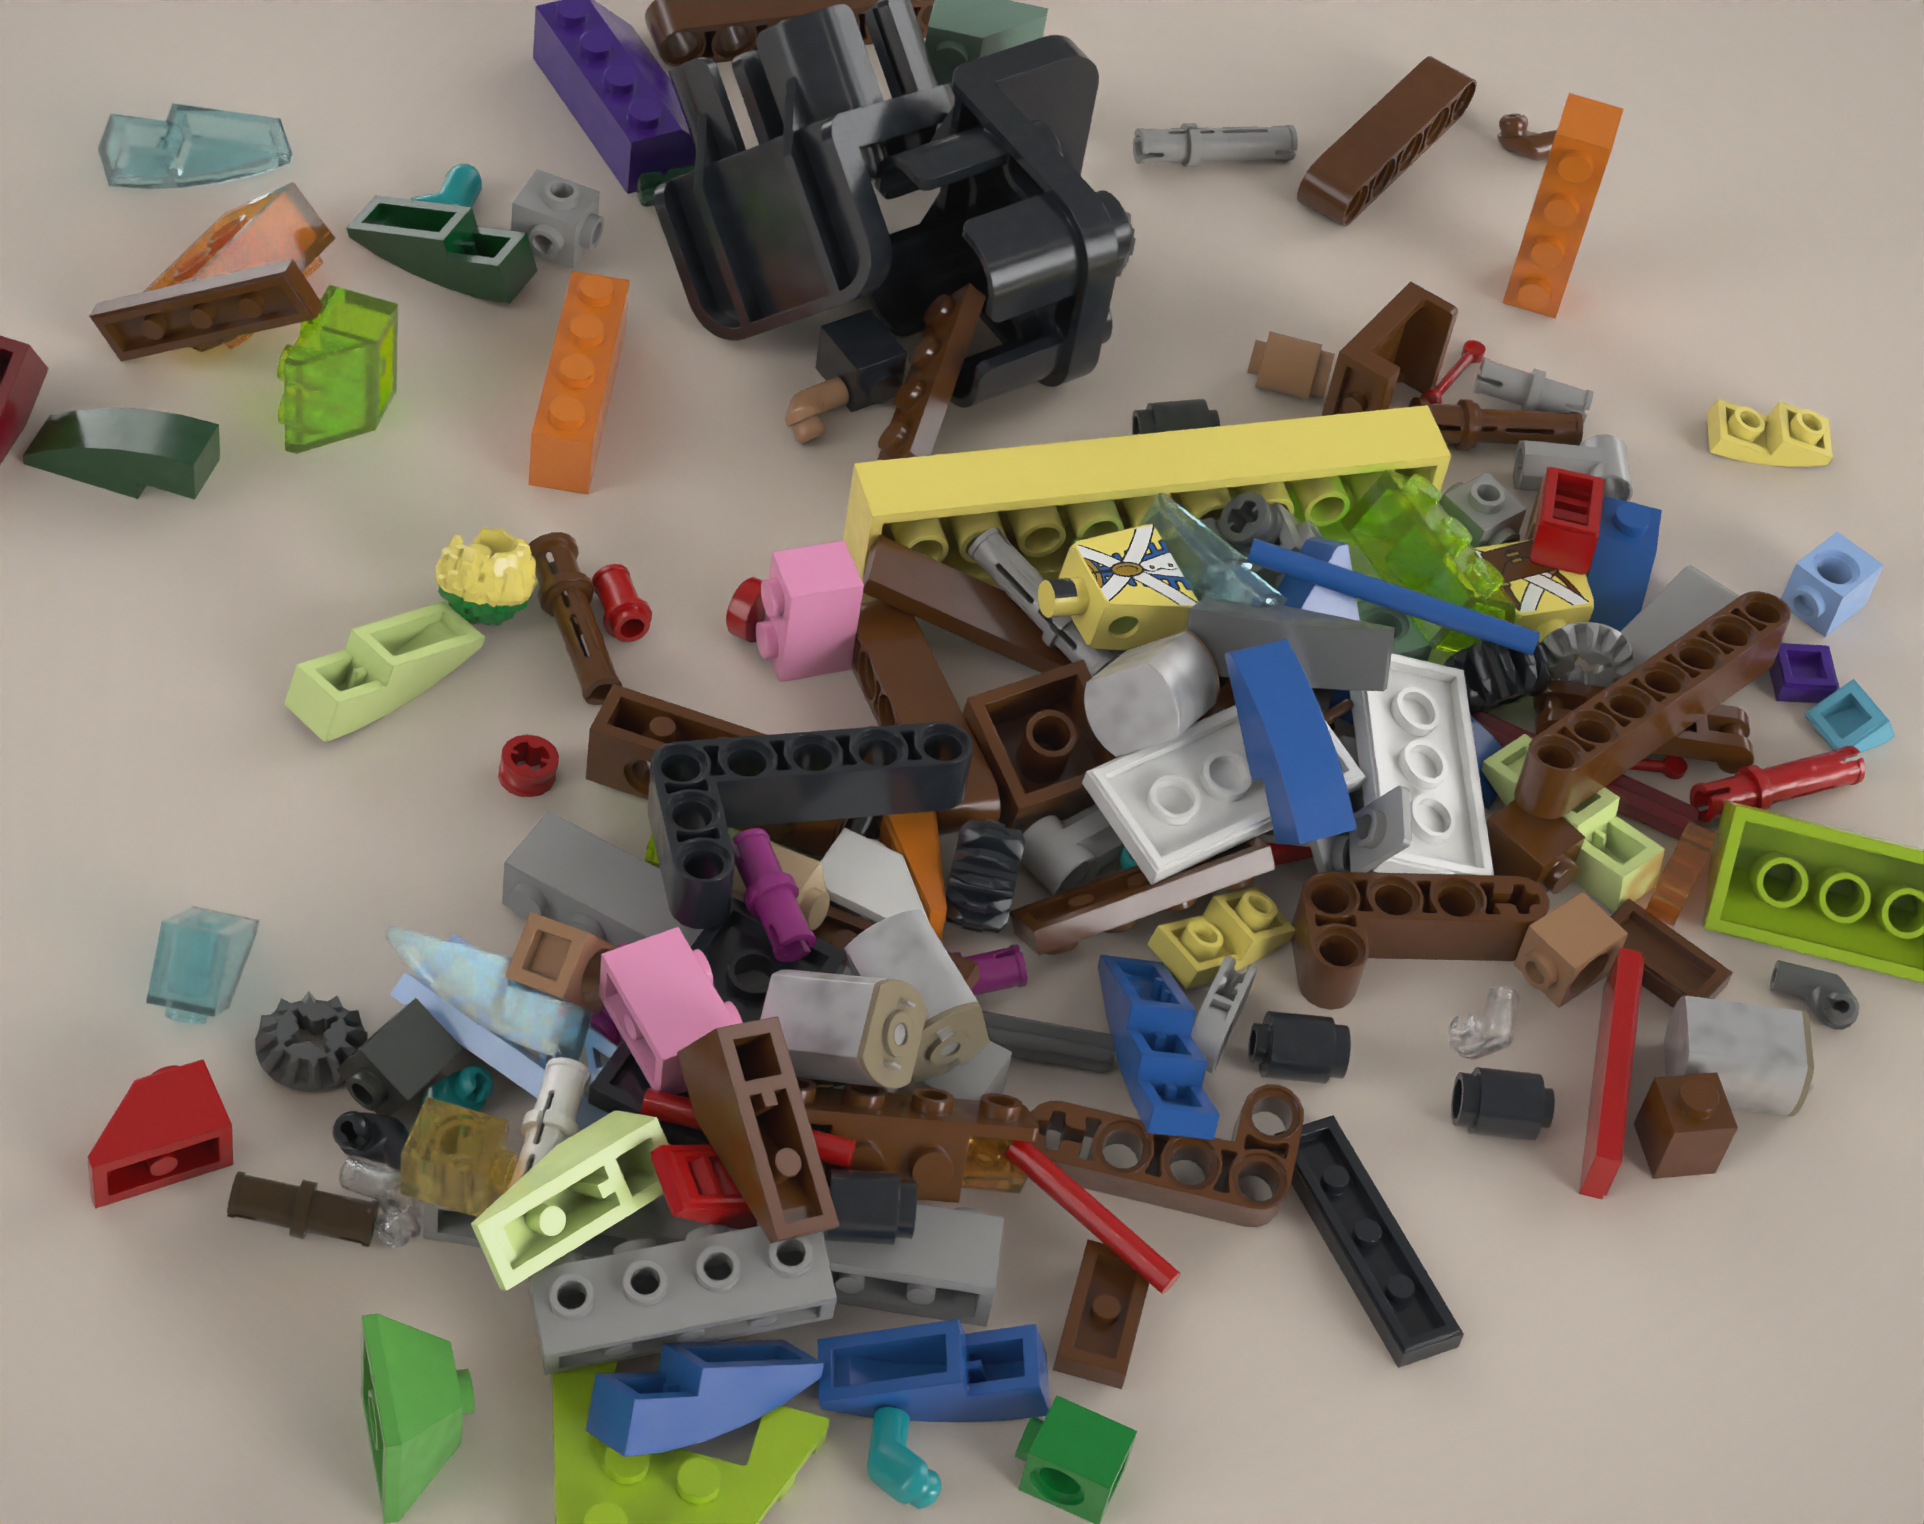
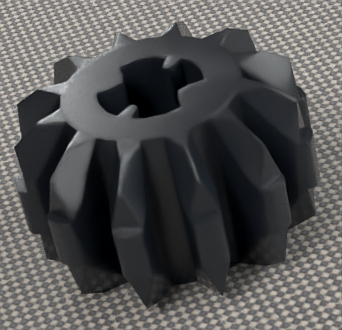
[1443,640,1552,716]
[946,819,1025,933]

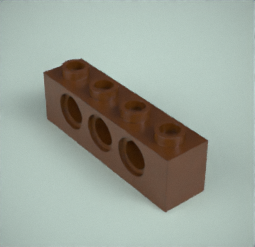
[586,684,848,858]

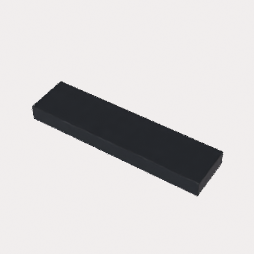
[1274,1115,1464,1368]

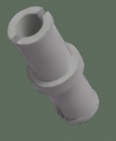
[1473,357,1593,424]

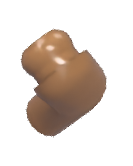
[785,377,849,444]

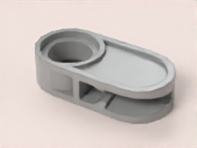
[1191,955,1258,1074]

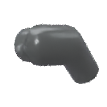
[1770,960,1859,1030]

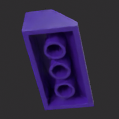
[533,0,696,194]

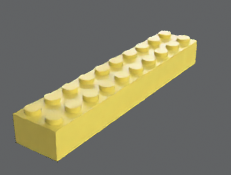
[843,405,1451,601]

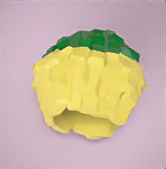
[435,528,538,626]

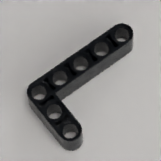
[648,722,973,929]

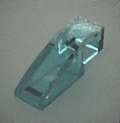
[98,103,293,189]
[1138,493,1288,609]
[386,925,593,1062]

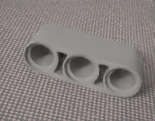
[1620,565,1740,669]

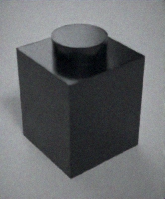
[815,309,907,413]

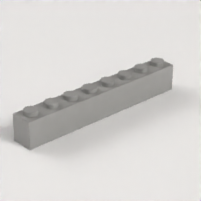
[502,811,1012,1139]
[423,1128,1004,1327]

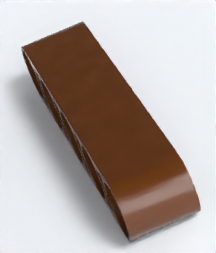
[1297,56,1477,226]
[851,600,1001,835]

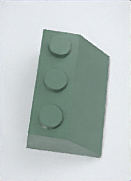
[925,0,1048,85]

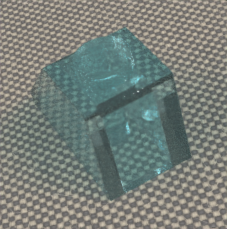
[146,906,259,1024]

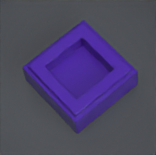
[1769,643,1840,703]

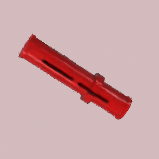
[1689,745,1866,823]

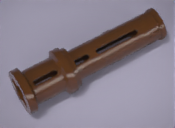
[1408,397,1584,451]
[529,532,622,705]

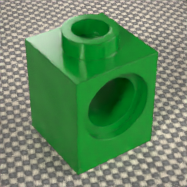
[1015,1395,1137,1524]

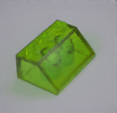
[1341,470,1516,654]

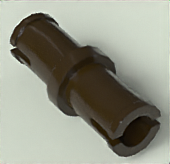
[227,1171,380,1247]

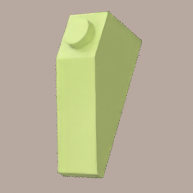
[471,1110,669,1291]

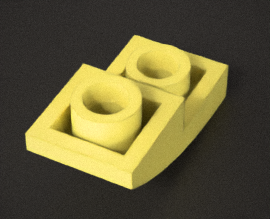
[1707,399,1833,467]
[1147,886,1295,990]

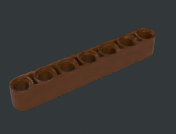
[645,0,935,67]
[1514,591,1791,819]

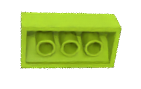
[1703,800,1924,983]

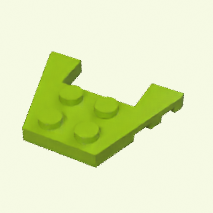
[550,1361,830,1524]

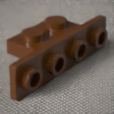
[796,1076,1040,1203]

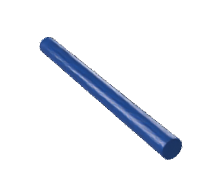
[1247,538,1540,656]

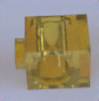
[400,1096,517,1217]

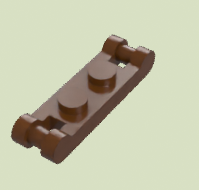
[1533,680,1754,774]

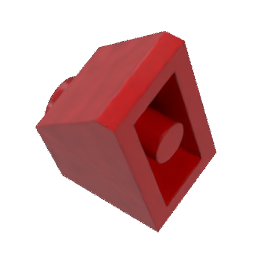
[87,1059,234,1209]

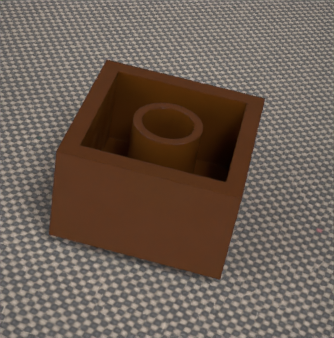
[962,659,1122,834]

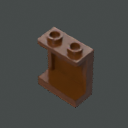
[1321,281,1458,416]

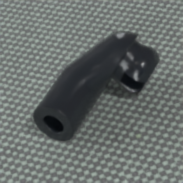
[332,1111,431,1191]

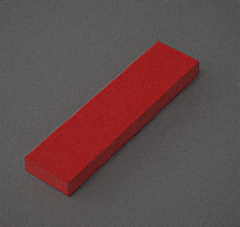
[1579,947,1645,1199]

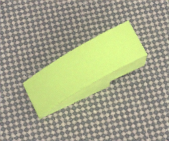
[284,601,485,743]
[1482,734,1665,912]

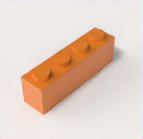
[1502,93,1624,319]
[529,271,630,494]

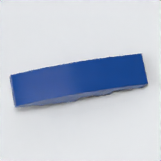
[1098,955,1220,1140]

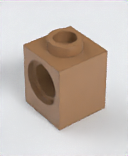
[1514,891,1628,1008]
[505,912,619,1015]

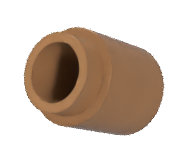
[1247,331,1335,400]

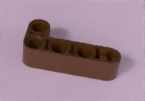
[1291,871,1550,1010]
[1030,1084,1304,1227]

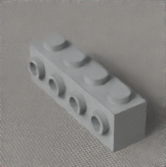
[528,1221,837,1375]

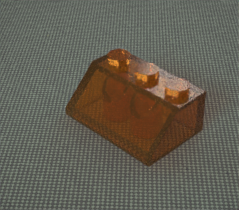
[143,182,336,353]

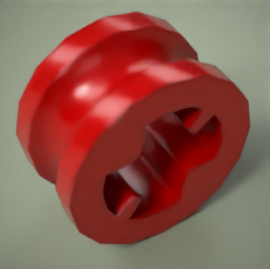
[498,734,559,798]

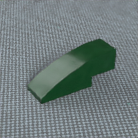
[346,195,538,304]
[23,407,220,500]

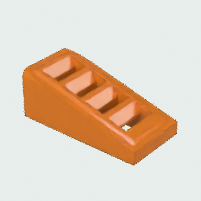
[879,811,947,941]

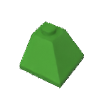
[361,1313,475,1524]

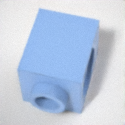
[1781,532,1884,637]

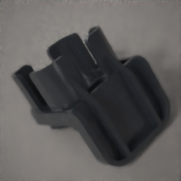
[654,0,955,341]
[868,35,1131,408]

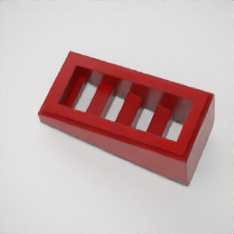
[1530,466,1605,575]
[650,1145,757,1230]

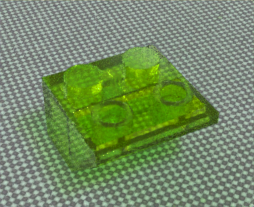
[277,285,398,454]

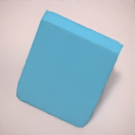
[1804,679,1895,753]

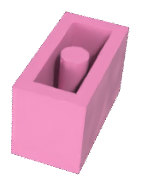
[756,540,864,682]
[599,927,743,1095]

